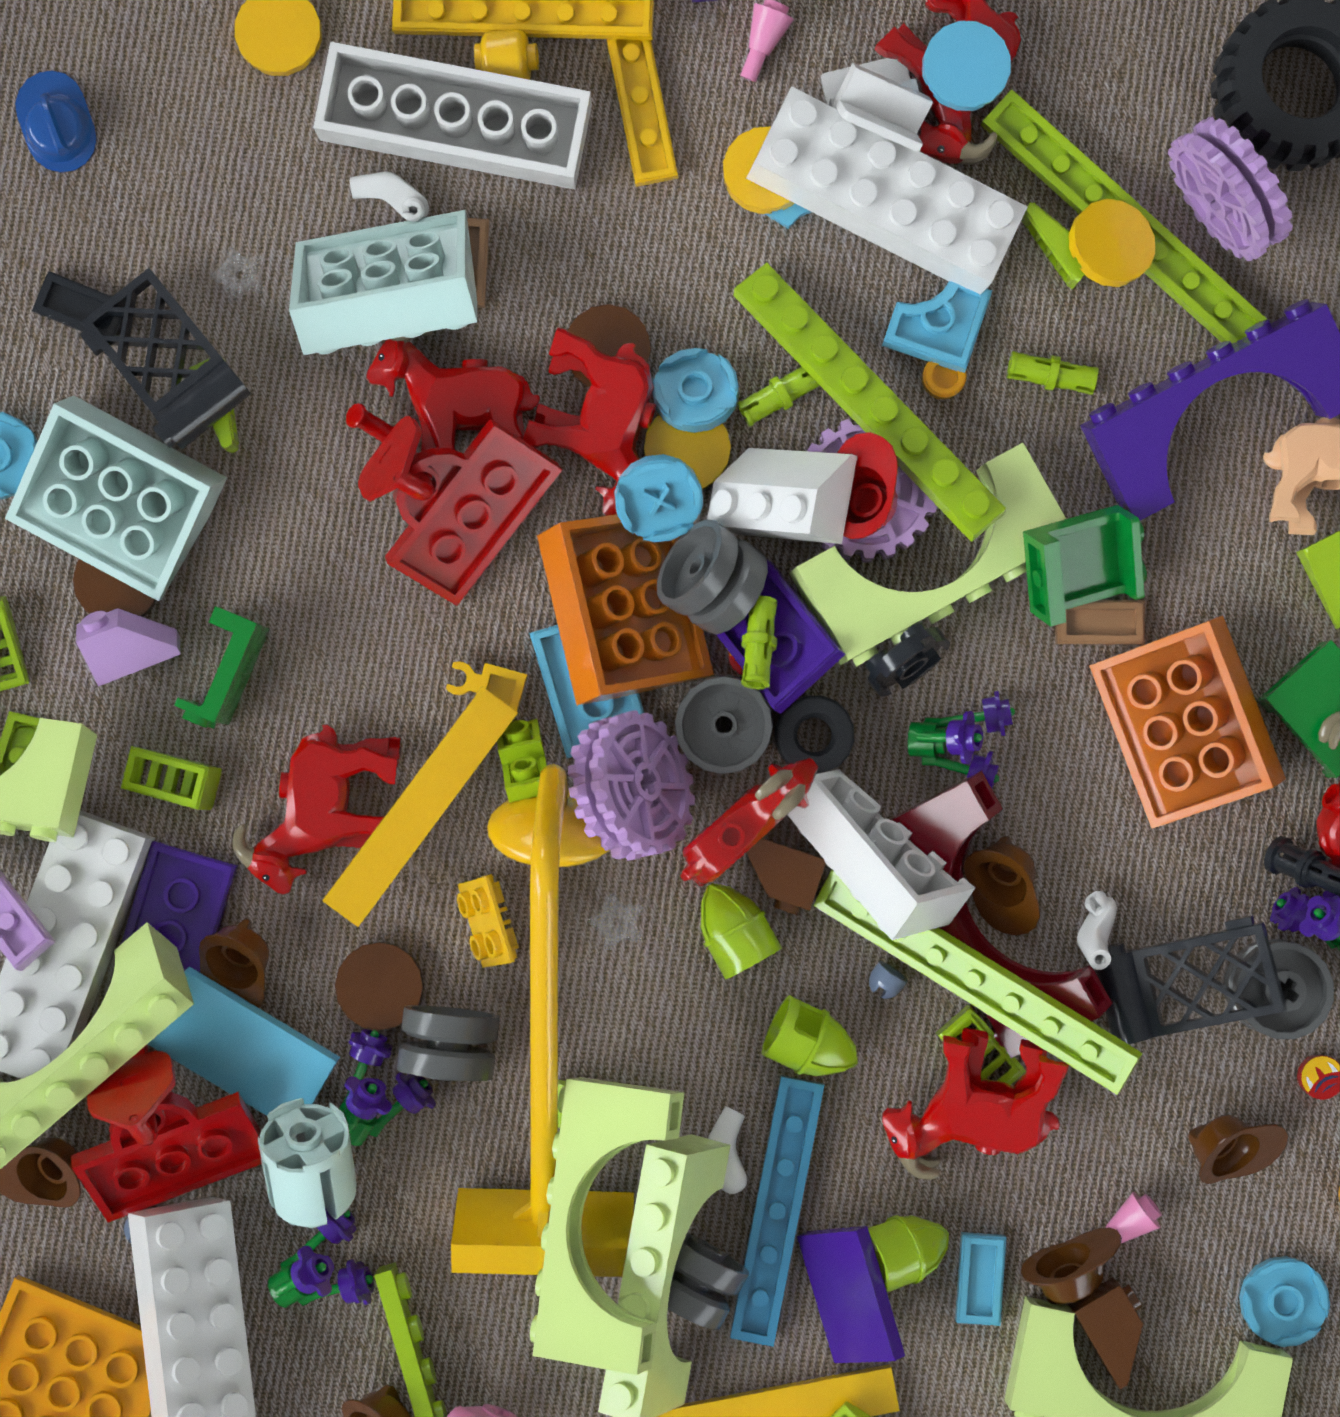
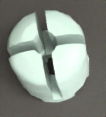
[258,1098,357,1228]

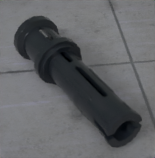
[1264,836,1340,896]

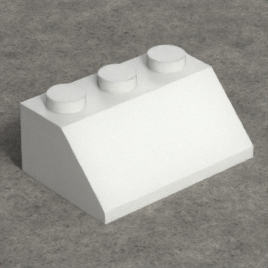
[707,448,857,544]

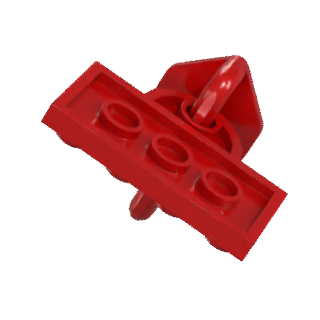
[346,403,562,606]
[71,1045,262,1223]

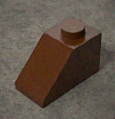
[746,838,826,915]
[1068,1277,1143,1390]

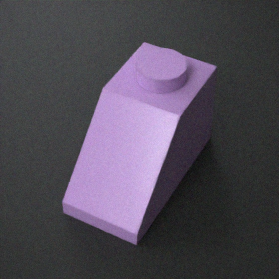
[76,608,181,686]

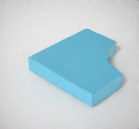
[882,281,992,373]

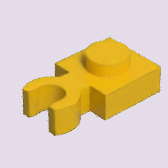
[446,661,528,717]

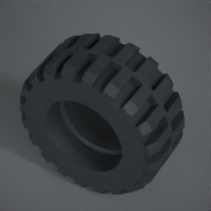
[1211,0,1340,171]

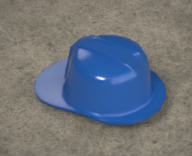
[15,71,97,173]

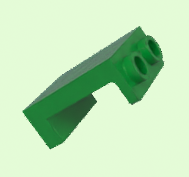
[1023,505,1147,627]
[174,606,270,729]
[1257,640,1340,778]

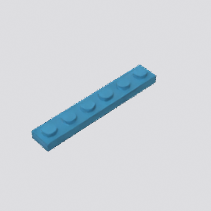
[730,1075,825,1347]

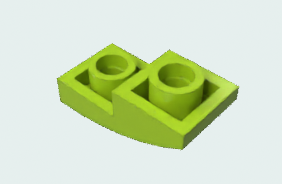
[497,719,547,803]

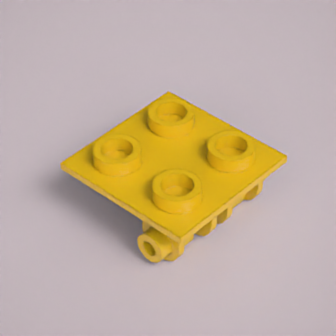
[457,874,519,968]

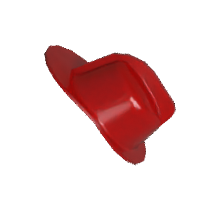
[837,432,898,539]

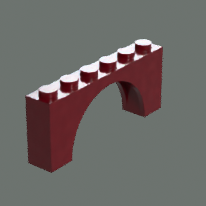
[890,770,1113,1058]

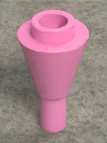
[740,0,794,82]
[1106,1192,1162,1243]

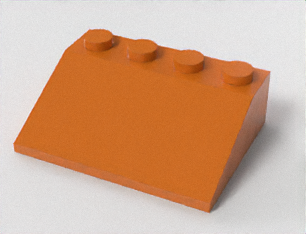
[537,514,714,705]
[1089,615,1286,829]

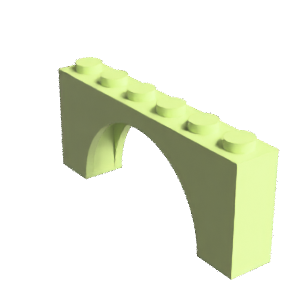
[789,443,1066,666]
[0,718,97,842]
[0,922,194,1169]
[530,1077,684,1375]
[598,1134,731,1417]
[1004,1296,1293,1417]

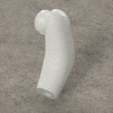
[350,171,429,222]
[1077,891,1117,970]
[708,1106,747,1194]

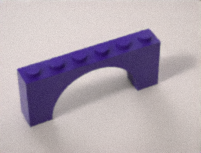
[1080,299,1340,521]

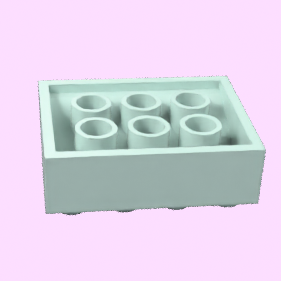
[289,210,477,355]
[5,395,227,601]

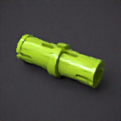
[1006,351,1099,395]
[737,366,820,427]
[741,596,778,689]

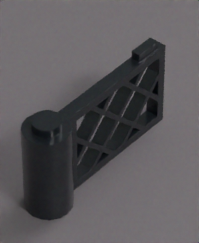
[79,268,251,449]
[1094,915,1287,1044]

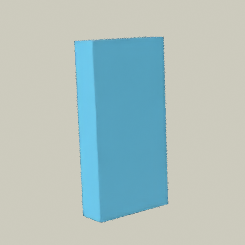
[955,1232,1007,1326]

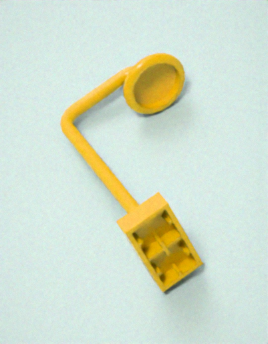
[451,764,634,1277]

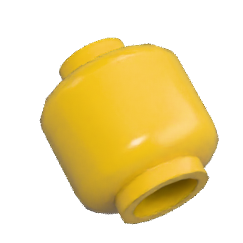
[474,29,539,80]

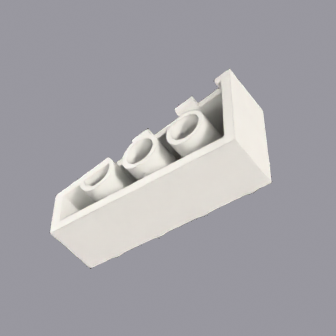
[787,769,975,940]

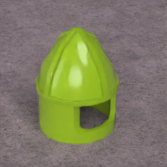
[700,883,782,980]
[761,995,858,1077]
[868,1215,949,1293]

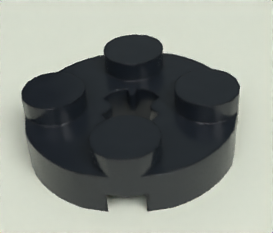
[865,622,950,697]

